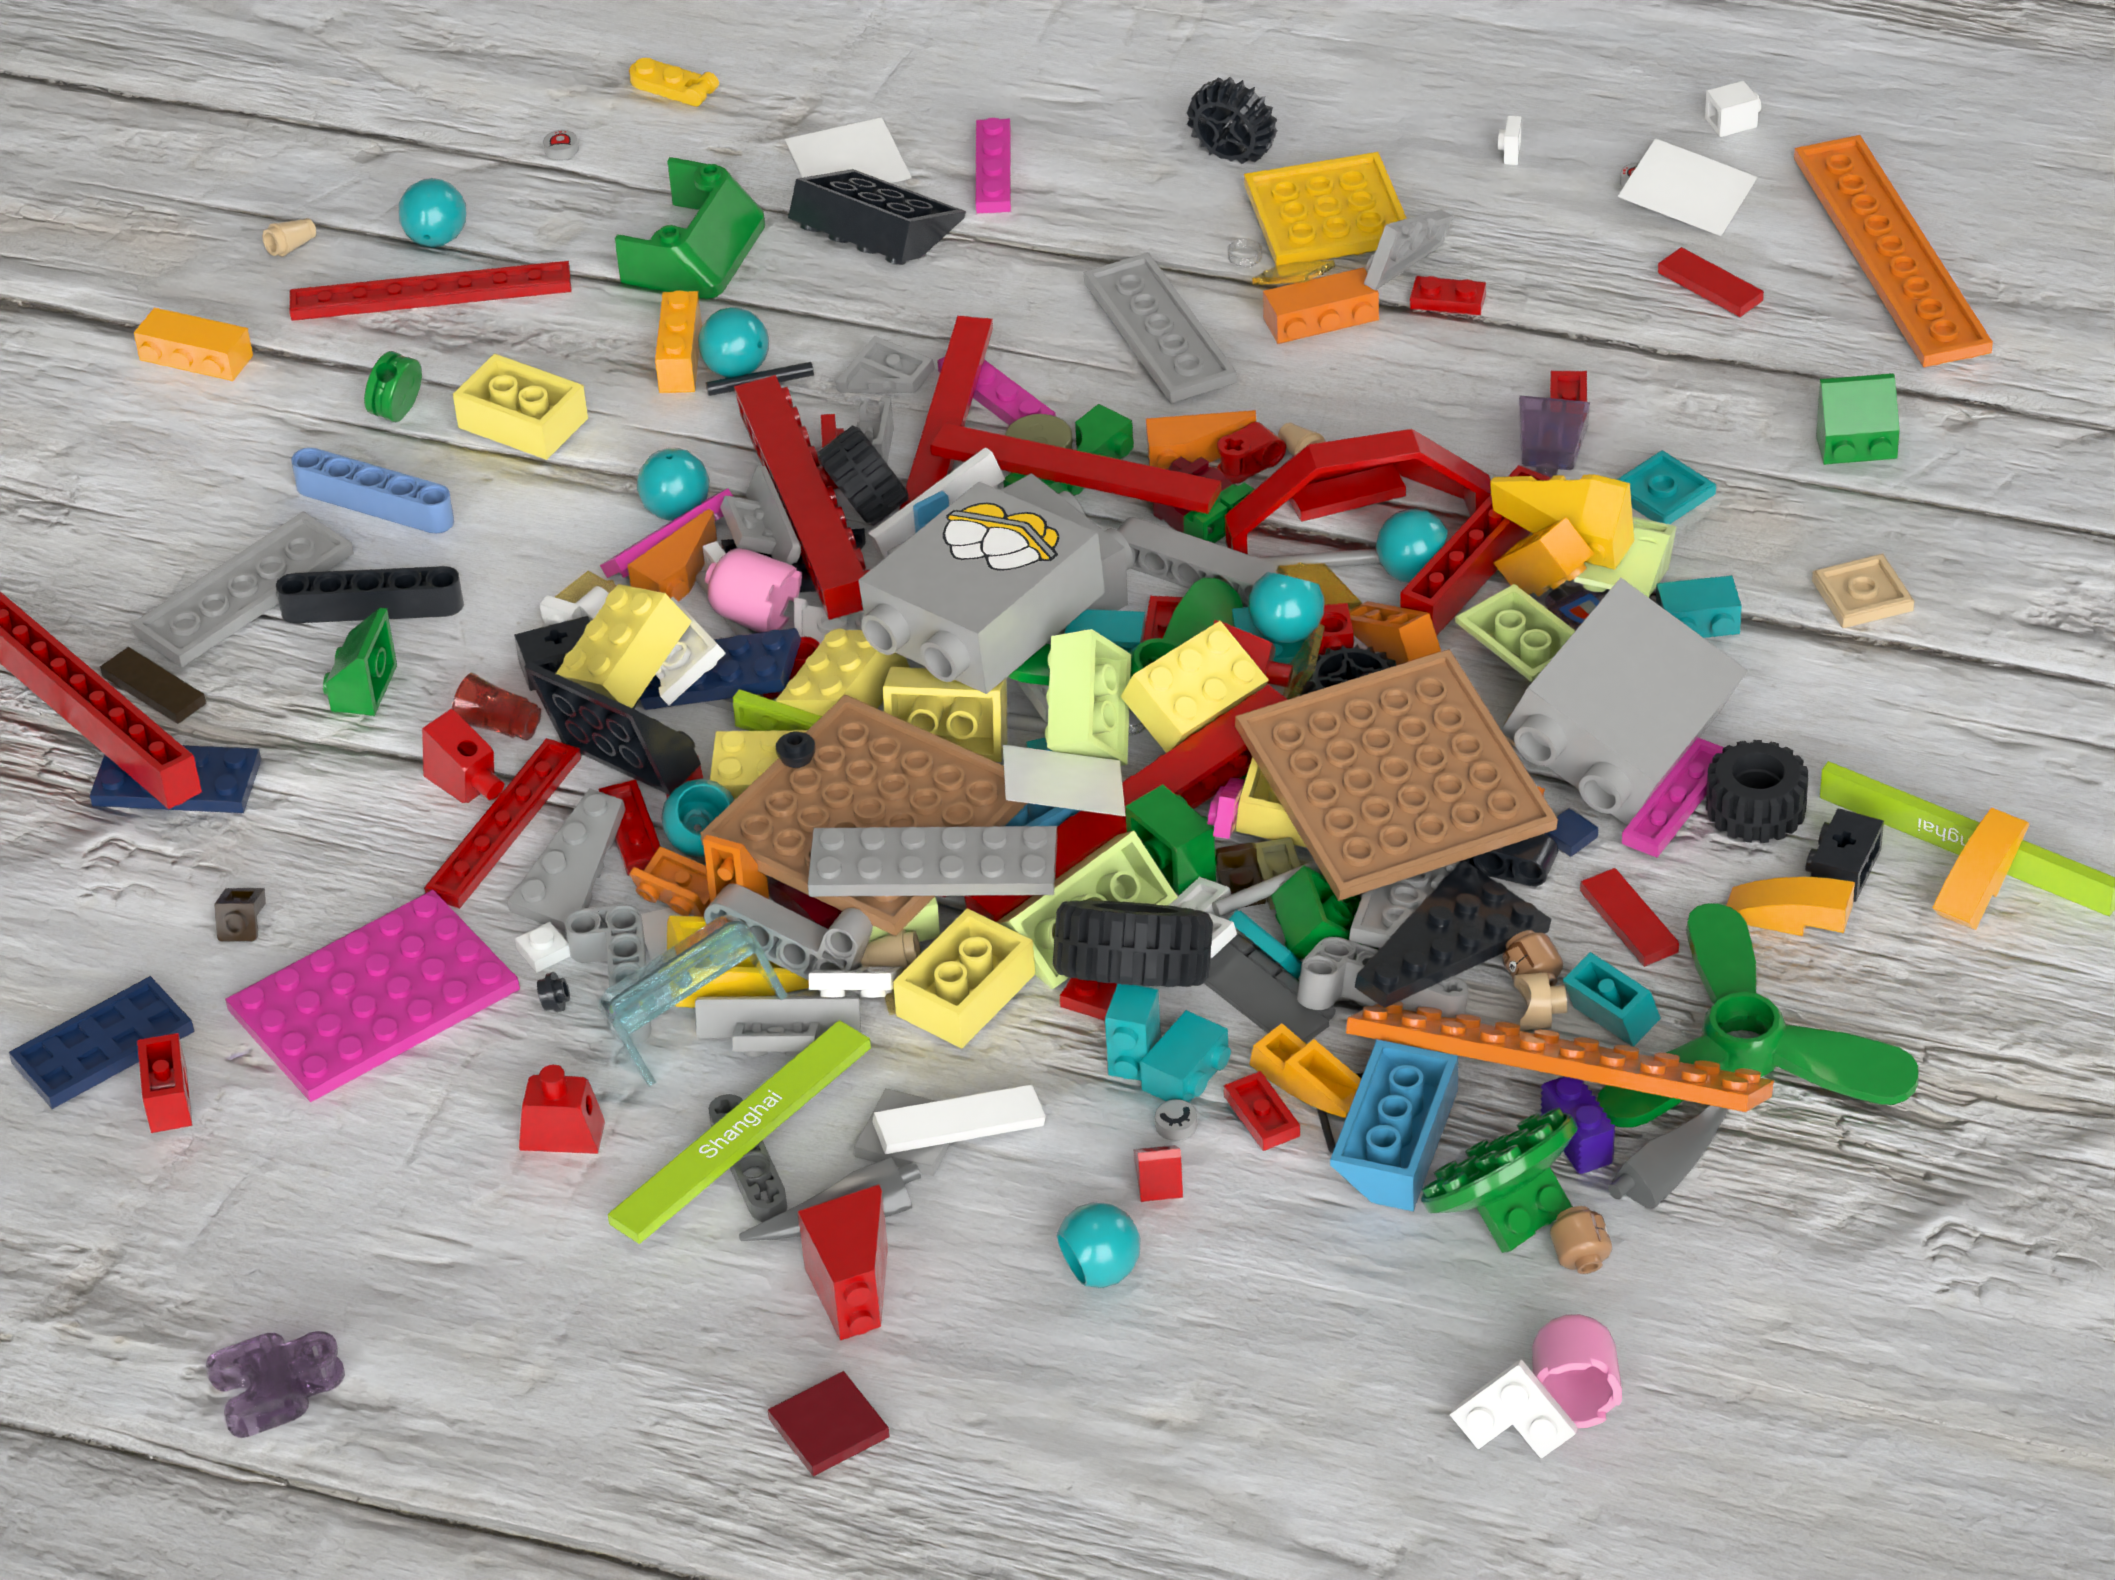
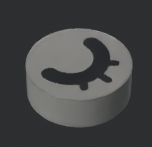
[1155,1100,1197,1141]

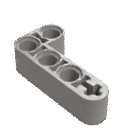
[704,884,873,980]
[565,904,652,1045]
[1297,937,1469,1018]

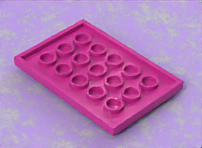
[225,890,520,1102]

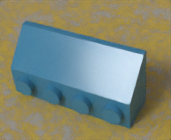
[1330,1039,1458,1212]

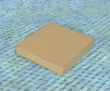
[1812,554,1914,629]

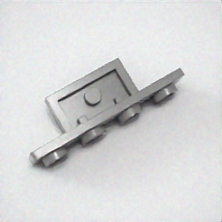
[720,465,801,565]
[695,996,861,1057]

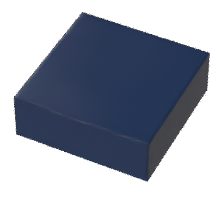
[1544,808,1598,857]

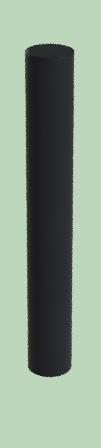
[706,362,814,396]

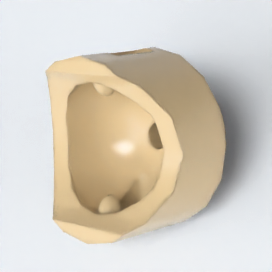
[1514,972,1567,1031]

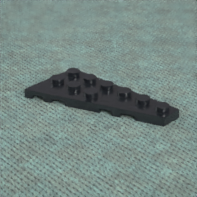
[1354,860,1552,1008]

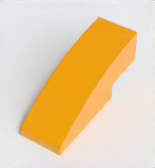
[1932,807,2030,930]
[1726,877,1855,936]
[1249,1023,1361,1118]

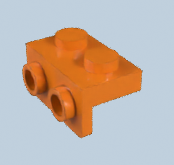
[629,846,710,917]

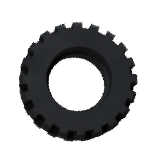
[1053,900,1213,987]

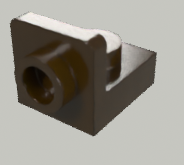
[1216,843,1266,907]
[214,888,266,941]

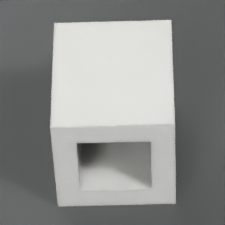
[1705,81,1761,137]

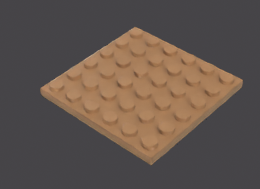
[1235,649,1558,901]
[700,695,1027,936]

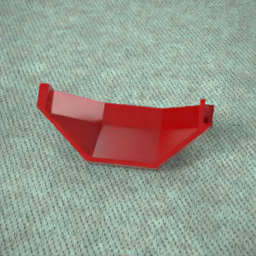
[1225,429,1491,554]

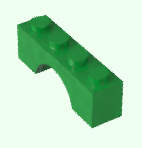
[1003,404,1134,496]

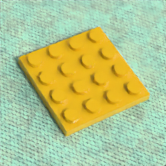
[1244,152,1407,267]

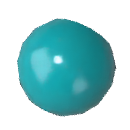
[398,178,466,247]
[698,307,769,378]
[637,448,710,521]
[1376,508,1448,583]
[1248,572,1325,643]
[661,779,735,858]
[1056,1202,1141,1288]

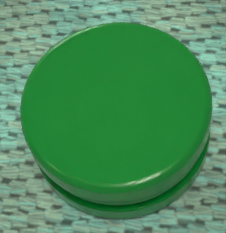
[364,351,422,423]

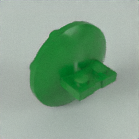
[1421,1107,1578,1253]

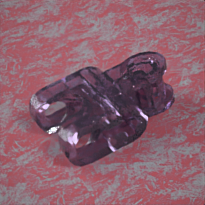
[206,1331,345,1438]

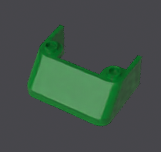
[615,157,765,299]

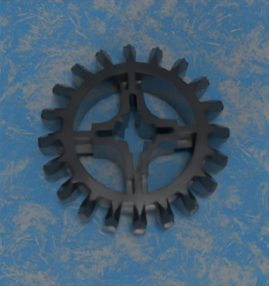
[1186,77,1278,164]
[1299,644,1396,696]

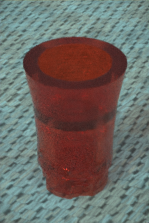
[452,673,541,740]

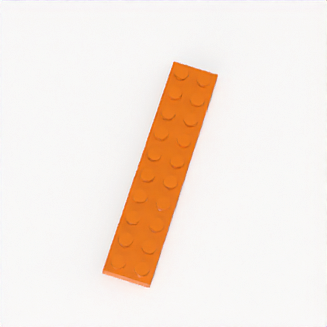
[1794,135,1993,367]
[1346,1001,1774,1112]

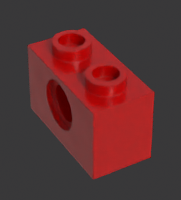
[137,1033,193,1133]

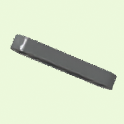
[708,1094,788,1222]

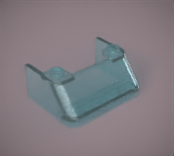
[598,915,787,1087]

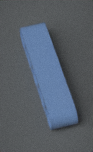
[291,448,454,534]

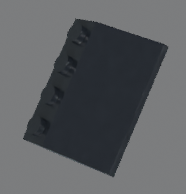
[788,169,966,265]
[524,662,701,795]

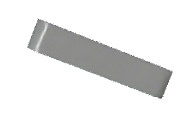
[1117,517,1284,607]

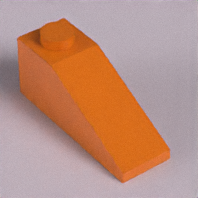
[1146,410,1256,470]
[628,508,717,601]
[1349,601,1441,666]
[703,835,769,903]

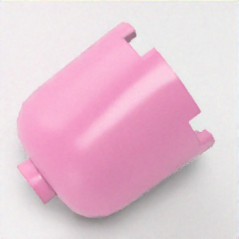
[705,548,802,633]
[1532,1314,1622,1428]

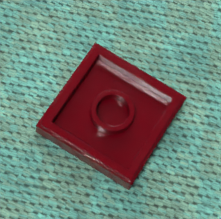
[768,1371,890,1477]

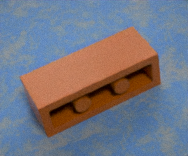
[1263,267,1379,344]

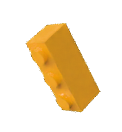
[655,291,702,393]
[134,307,253,381]
[1494,517,1594,597]

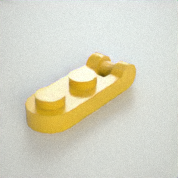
[629,58,719,107]

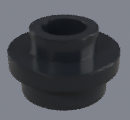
[776,731,816,768]
[537,972,570,1013]

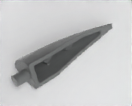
[1608,1105,1728,1208]
[739,1157,921,1241]

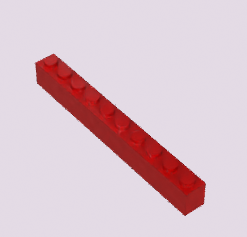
[734,375,870,620]
[0,591,202,809]
[964,684,1288,922]

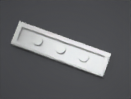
[868,447,1005,560]
[872,1084,1046,1154]

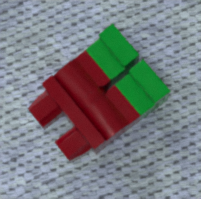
[1153,456,1254,543]

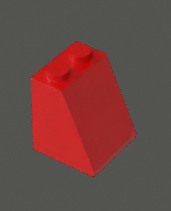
[798,1184,888,1341]

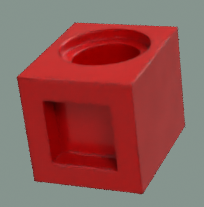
[1314,603,1354,655]

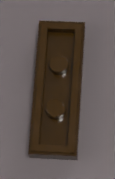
[100,646,206,724]

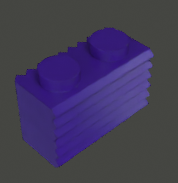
[1540,1076,1615,1174]

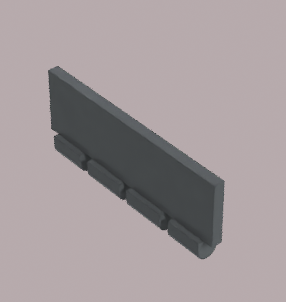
[1204,933,1336,1043]

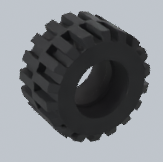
[817,425,909,526]
[1706,740,1809,843]

